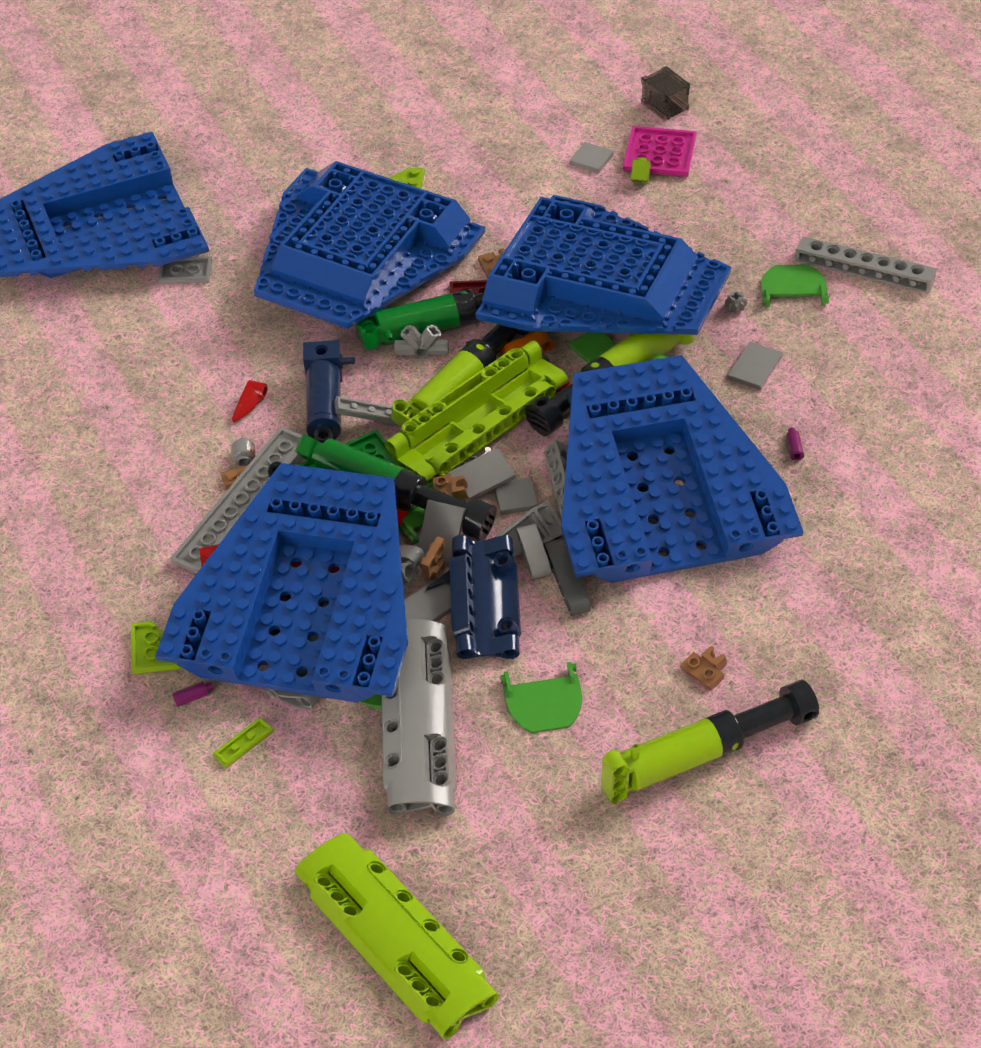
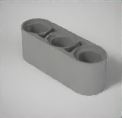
[516,523,552,580]

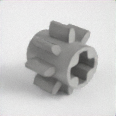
[725,292,747,313]

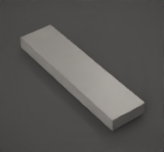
[334,396,400,426]

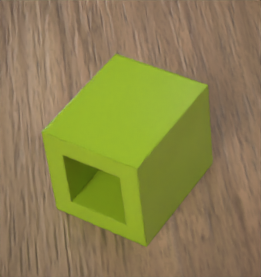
[631,157,651,183]

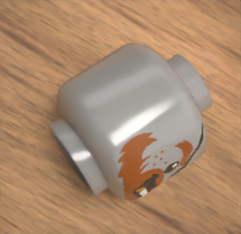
[231,438,256,466]

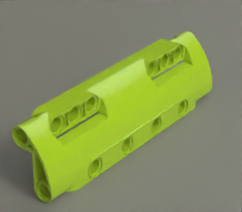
[385,340,568,483]
[295,833,499,1040]

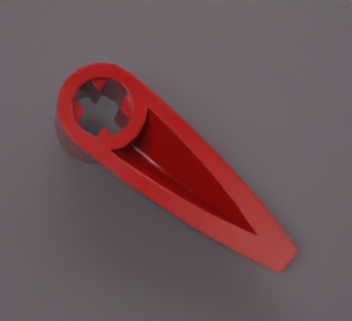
[232,380,268,422]

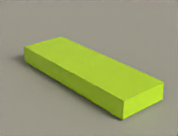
[213,717,274,768]

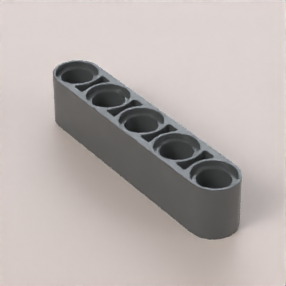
[543,538,591,616]

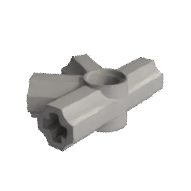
[395,325,449,359]

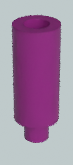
[786,427,804,460]
[172,682,214,707]

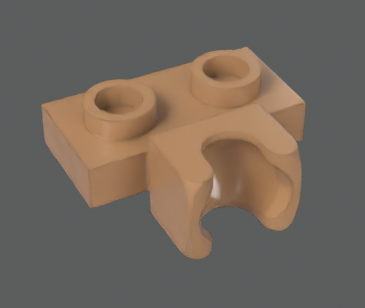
[433,473,469,500]
[420,536,445,580]
[680,646,727,691]

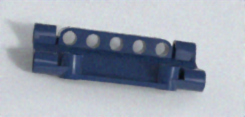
[449,535,521,659]

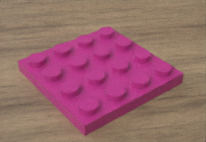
[623,126,697,177]

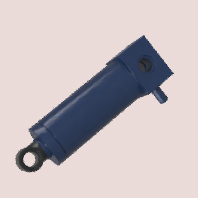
[303,340,355,443]

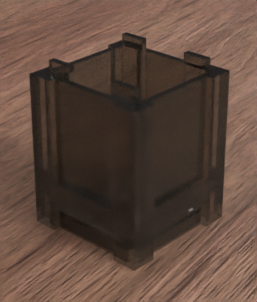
[641,66,690,121]

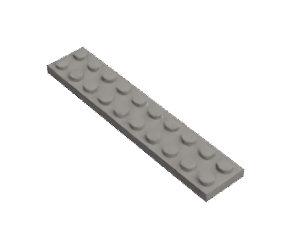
[170,427,302,574]

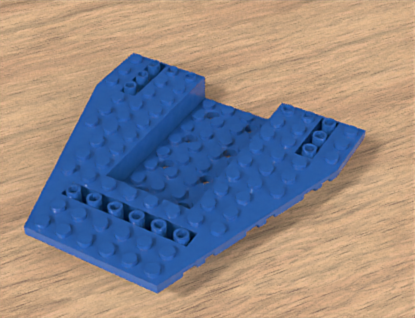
[0,132,209,278]
[254,161,486,329]
[475,195,731,335]
[561,355,804,583]
[155,463,408,703]

